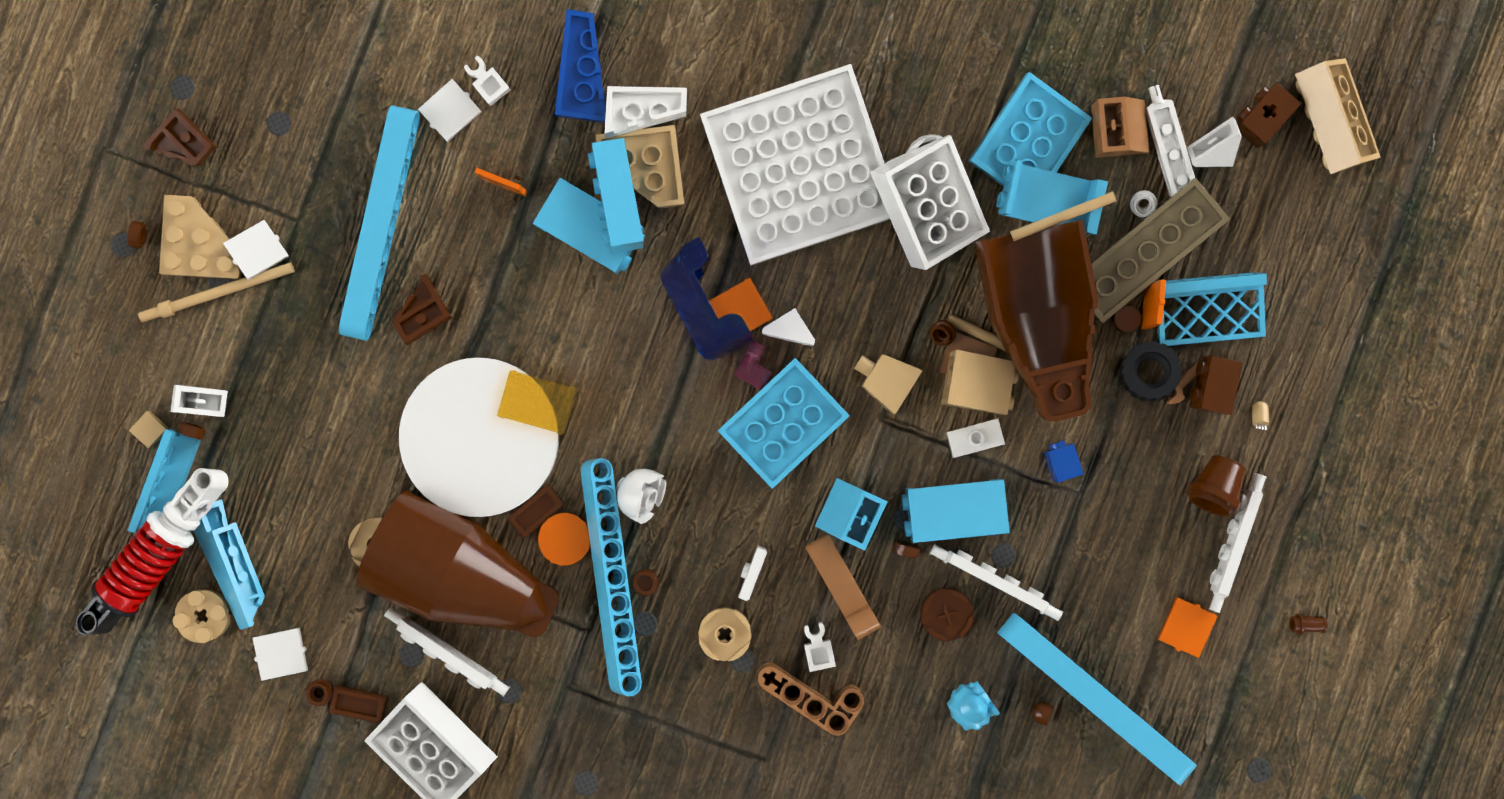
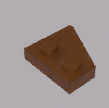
[142,109,217,166]
[392,274,452,346]

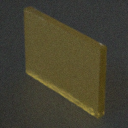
[497,370,577,434]

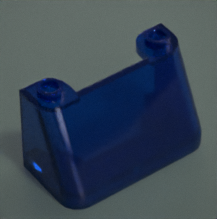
[661,237,753,360]

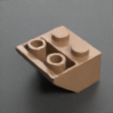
[1091,97,1149,158]

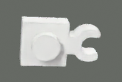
[464,56,511,107]
[804,622,836,672]

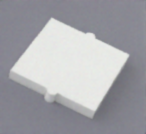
[418,79,482,142]
[223,220,289,280]
[253,628,308,681]

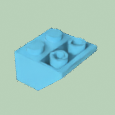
[815,478,887,551]

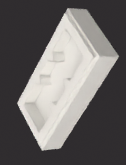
[946,419,1005,458]
[738,546,767,601]

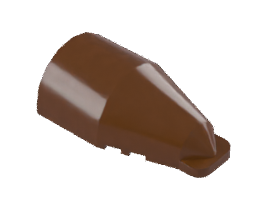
[974,220,1098,421]
[356,490,559,637]

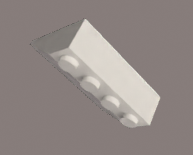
[870,135,990,270]
[365,682,497,799]

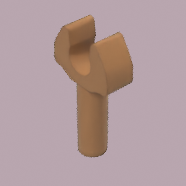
[1166,363,1198,404]

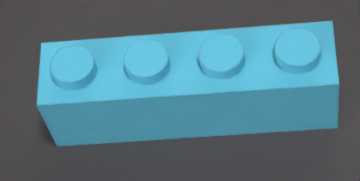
[588,138,644,254]

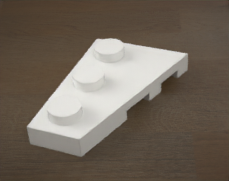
[605,86,687,138]

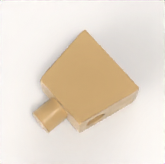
[854,354,922,414]

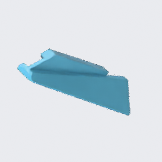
[193,499,265,630]

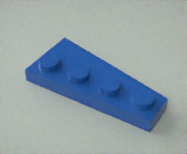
[555,9,606,123]

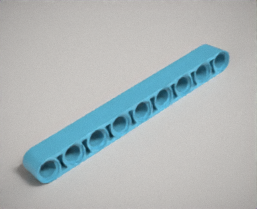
[339,105,420,341]
[581,458,642,696]
[997,613,1197,786]

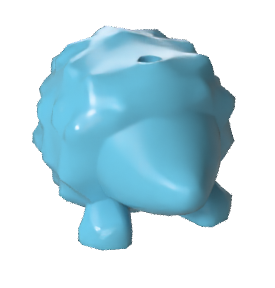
[947,681,1000,731]

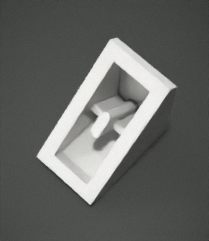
[1187,117,1242,167]
[762,308,815,347]
[170,385,228,417]

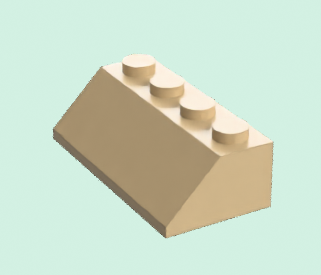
[1295,58,1381,174]

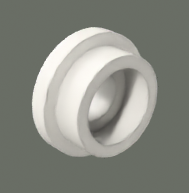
[1130,190,1158,217]

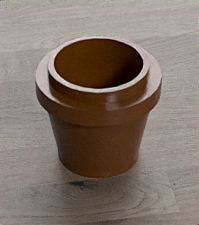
[1186,455,1246,517]

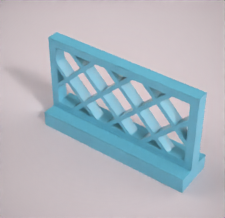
[1153,272,1267,346]

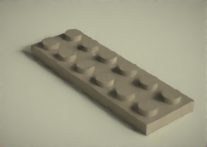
[1091,178,1230,323]

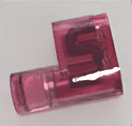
[734,340,772,390]

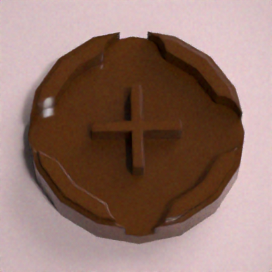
[920,588,974,641]

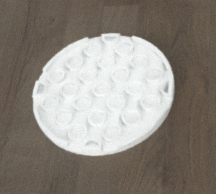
[399,358,559,517]

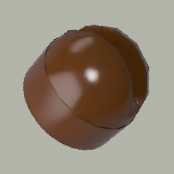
[1032,702,1054,726]

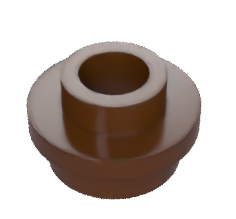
[930,320,957,346]
[306,679,333,706]

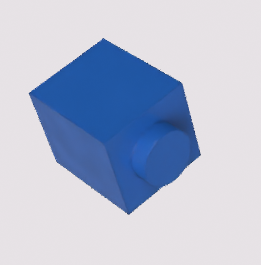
[1043,440,1084,483]

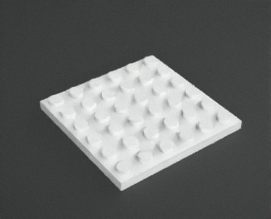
[700,64,890,266]

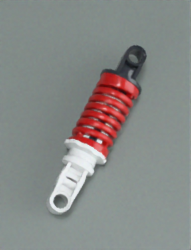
[76,468,228,635]

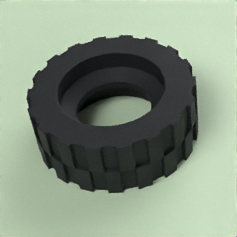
[1120,341,1182,402]

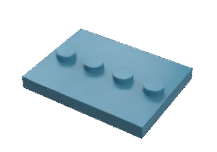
[968,72,1092,187]
[718,358,850,489]

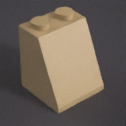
[941,350,1019,415]

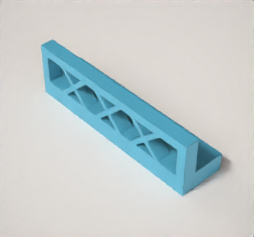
[127,429,201,533]

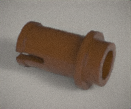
[1289,614,1328,635]

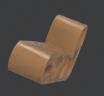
[805,533,881,640]
[758,663,864,736]

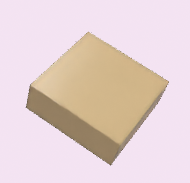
[129,411,169,448]

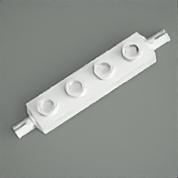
[1146,85,1195,197]
[1209,473,1267,613]
[930,544,1063,621]
[384,607,510,697]

